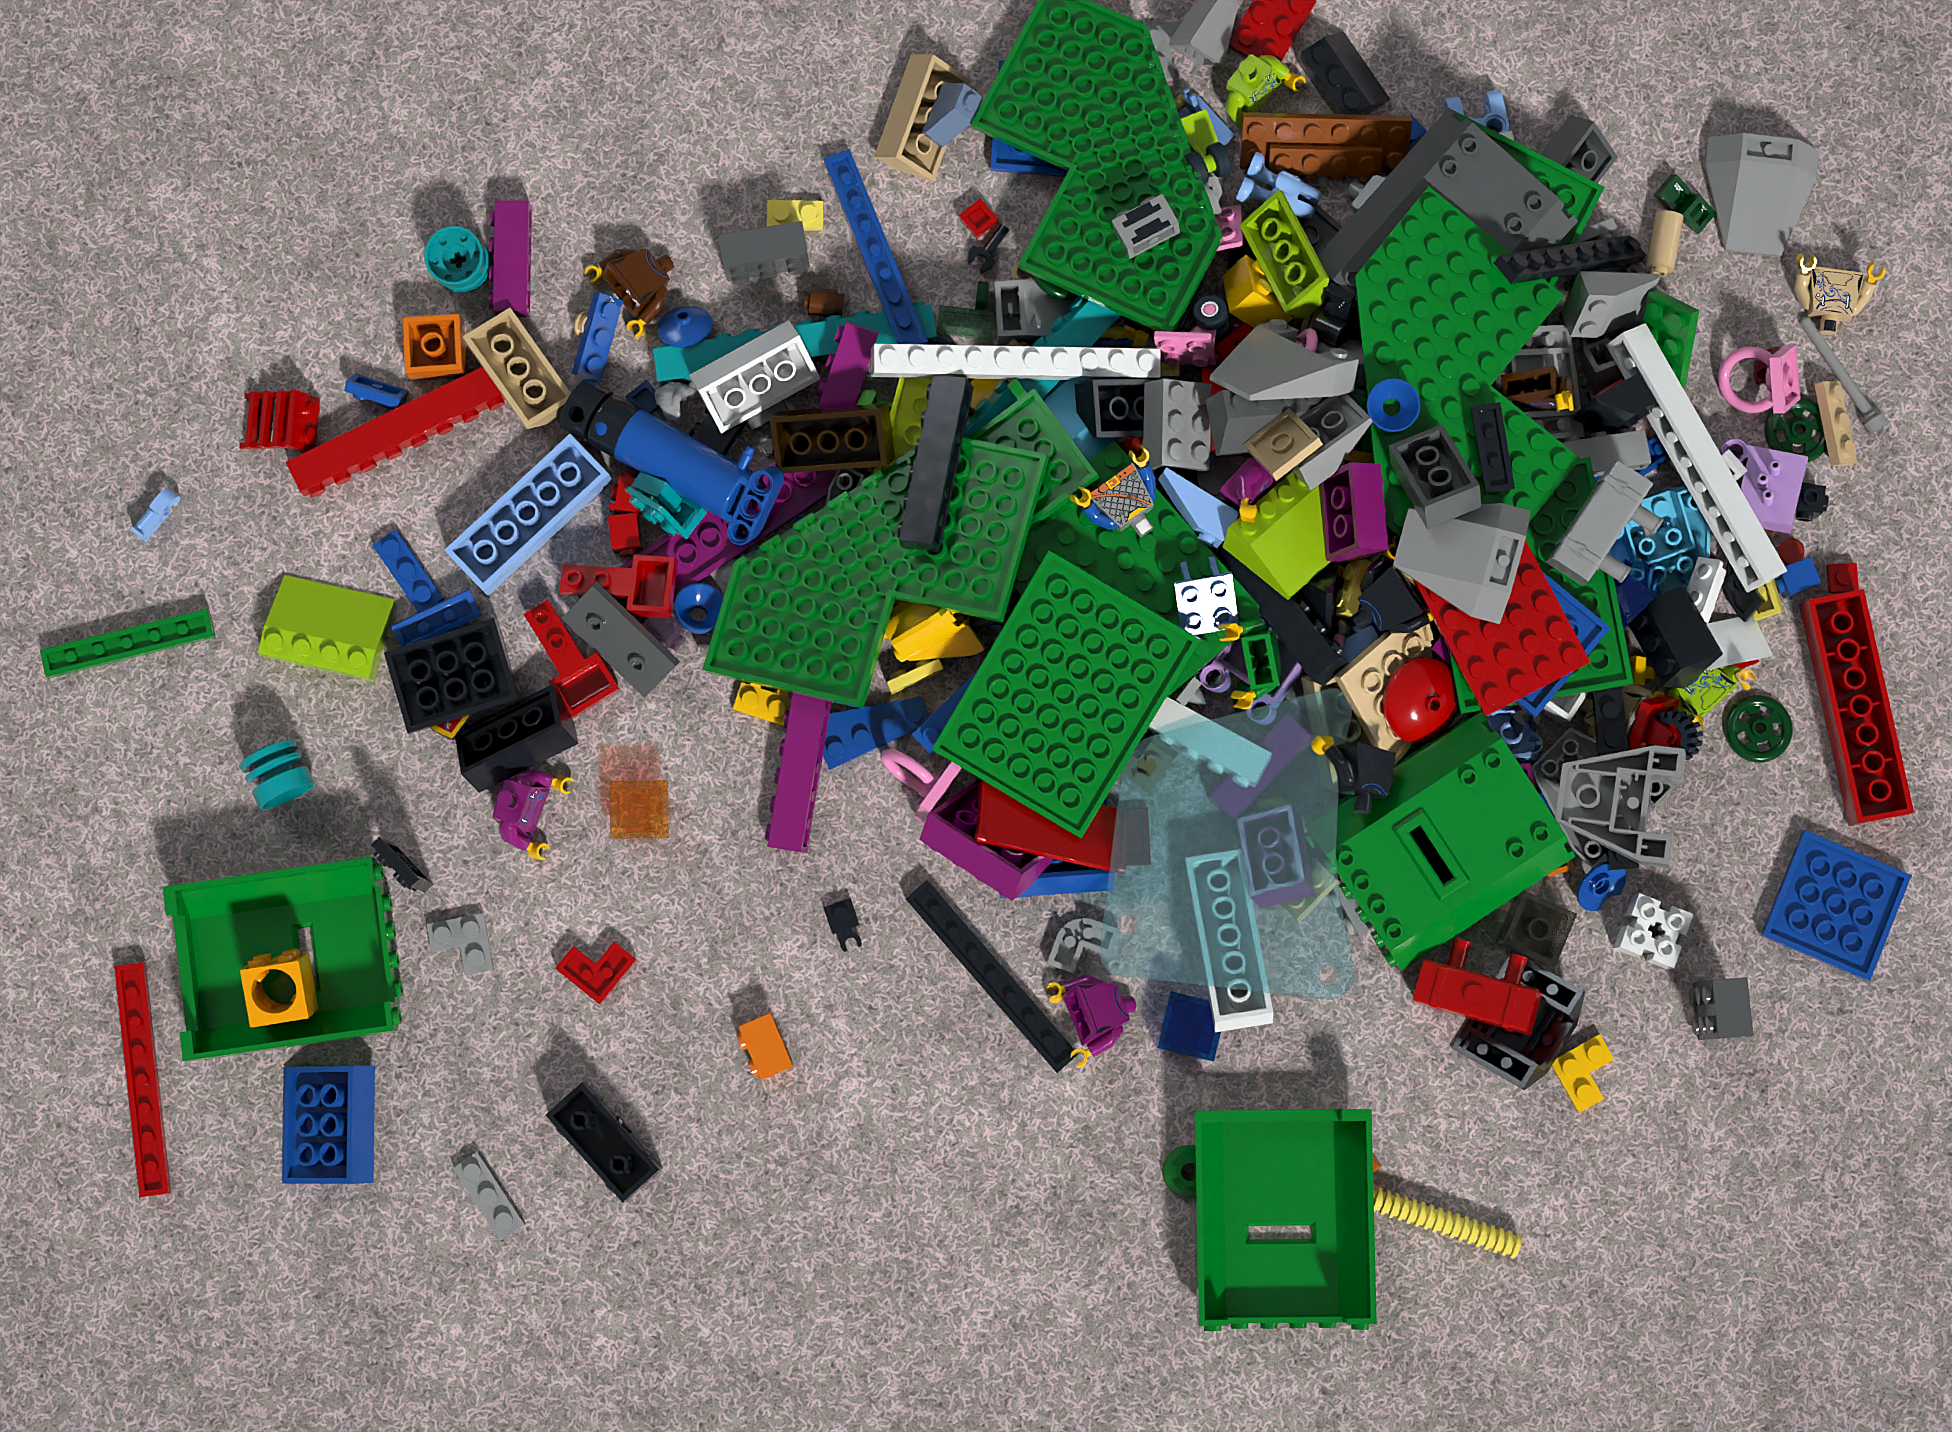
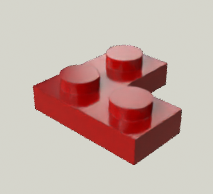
[555,942,637,1005]

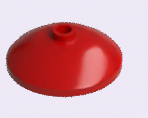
[1382,657,1458,744]

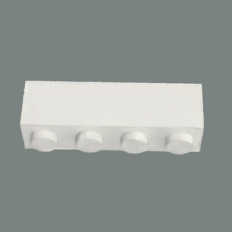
[689,320,821,434]

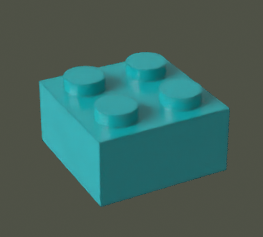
[631,471,682,514]

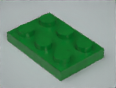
[1643,289,1699,388]

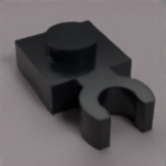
[823,898,862,952]

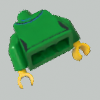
[1218,618,1281,709]

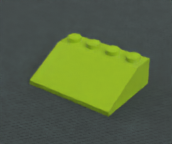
[1223,472,1331,600]
[257,575,395,682]

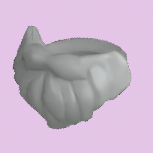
[655,381,694,425]

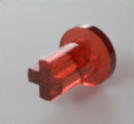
[1778,538,1805,566]

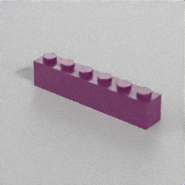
[765,692,832,853]

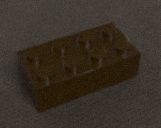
[769,403,895,473]

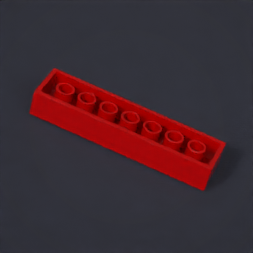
[1799,589,1914,826]

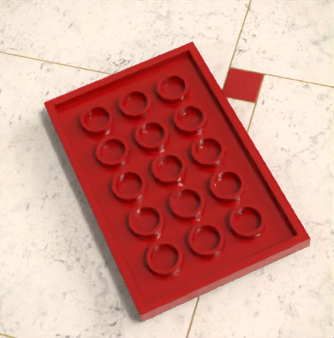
[1412,540,1591,717]

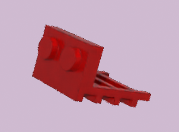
[239,390,320,453]

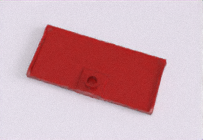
[975,779,1127,874]

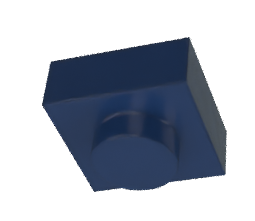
[625,379,660,414]

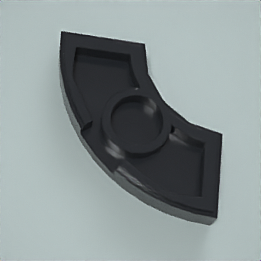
[1725,560,1766,622]

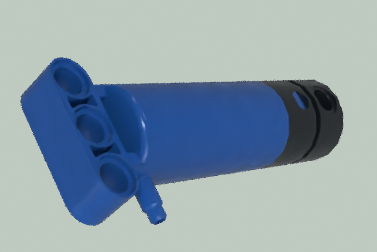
[559,379,784,545]

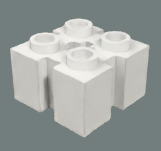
[1613,893,1694,969]

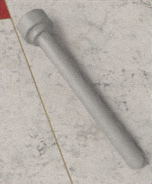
[1800,317,1889,435]

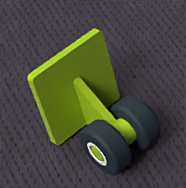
[1181,109,1232,184]

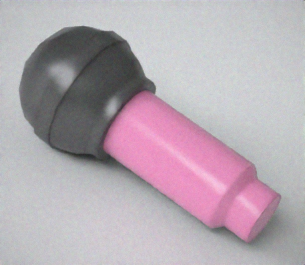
[1332,619,1352,647]

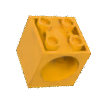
[240,949,319,1028]

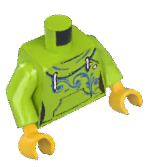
[1225,54,1306,129]
[1667,665,1757,730]

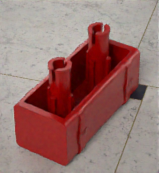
[1413,938,1542,1035]

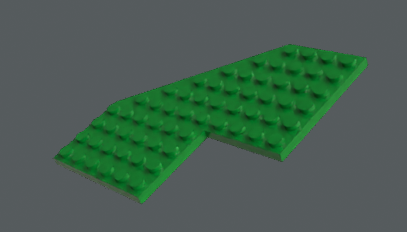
[971,0,1223,332]
[1354,186,1581,538]
[702,438,1049,709]

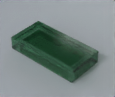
[936,305,995,340]

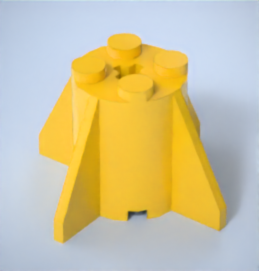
[884,599,985,662]

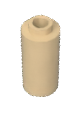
[1646,210,1684,277]

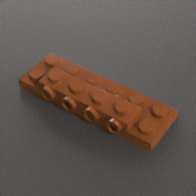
[1239,112,1412,181]

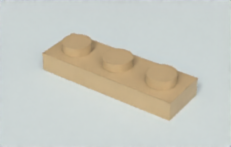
[1814,381,1857,466]

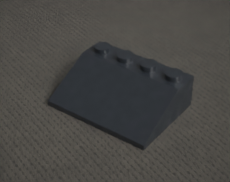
[384,618,519,734]

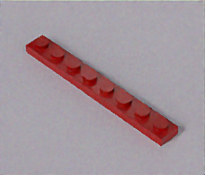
[114,962,171,1198]

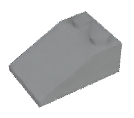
[1561,271,1660,338]
[1291,393,1373,491]

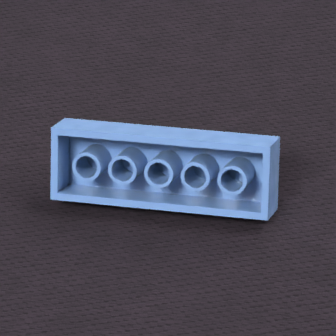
[444,434,613,596]

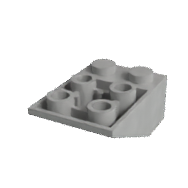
[994,280,1074,345]

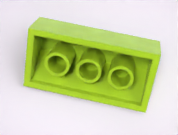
[1239,189,1329,319]

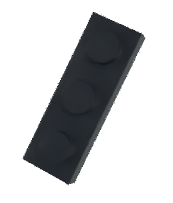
[1470,402,1515,494]

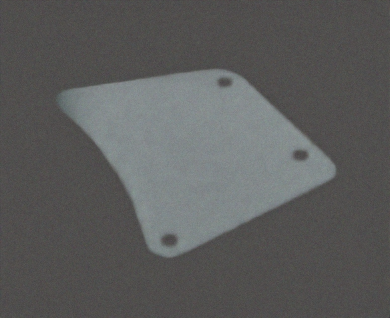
[1100,689,1355,1000]

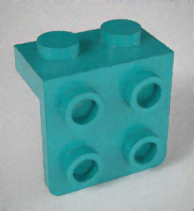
[625,486,707,539]

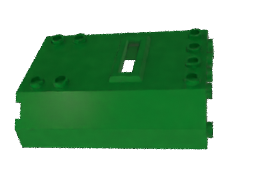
[1303,711,1576,972]
[163,856,403,1062]
[1193,1109,1377,1331]

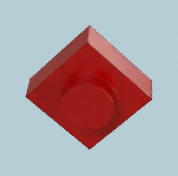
[959,198,998,239]
[1826,563,1859,593]

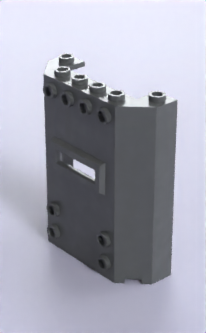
[1318,108,1578,312]

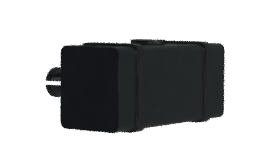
[545,1082,663,1203]

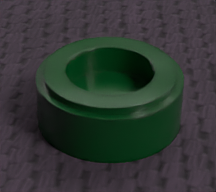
[975,281,989,310]

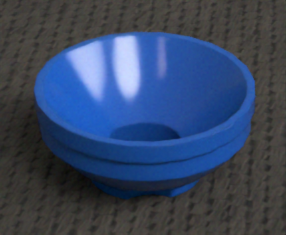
[1366,378,1420,432]
[674,583,723,634]

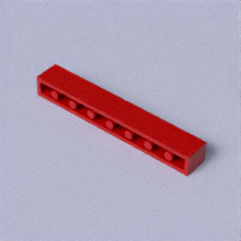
[286,367,506,498]

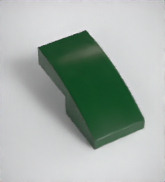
[1654,174,1716,234]

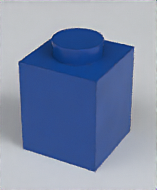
[1774,557,1821,599]

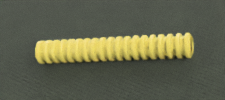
[1373,1185,1522,1259]

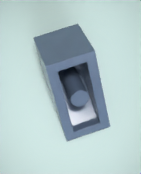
[922,83,983,147]

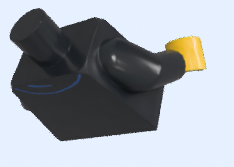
[1352,543,1434,633]
[1310,735,1396,814]

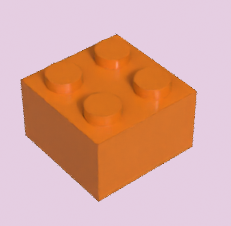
[402,314,467,381]

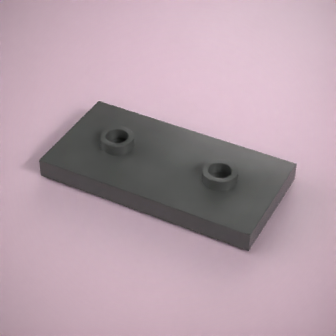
[561,582,680,698]

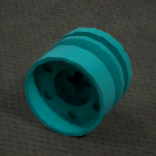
[424,226,492,293]
[239,739,316,810]

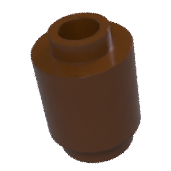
[803,287,844,317]

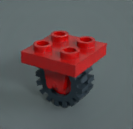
[1627,696,1703,760]

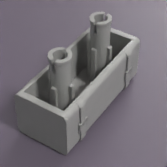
[1546,460,1664,585]

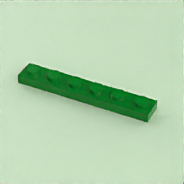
[40,609,216,679]

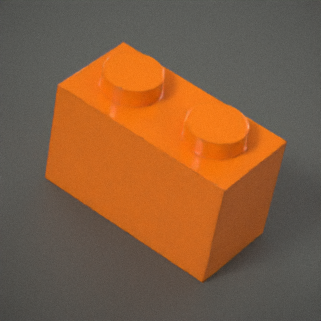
[736,1013,794,1080]

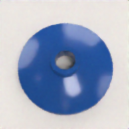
[657,306,713,347]
[1577,861,1626,911]

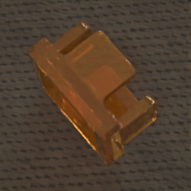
[610,780,671,841]

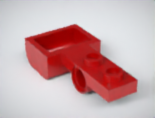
[559,555,678,618]
[523,600,620,719]

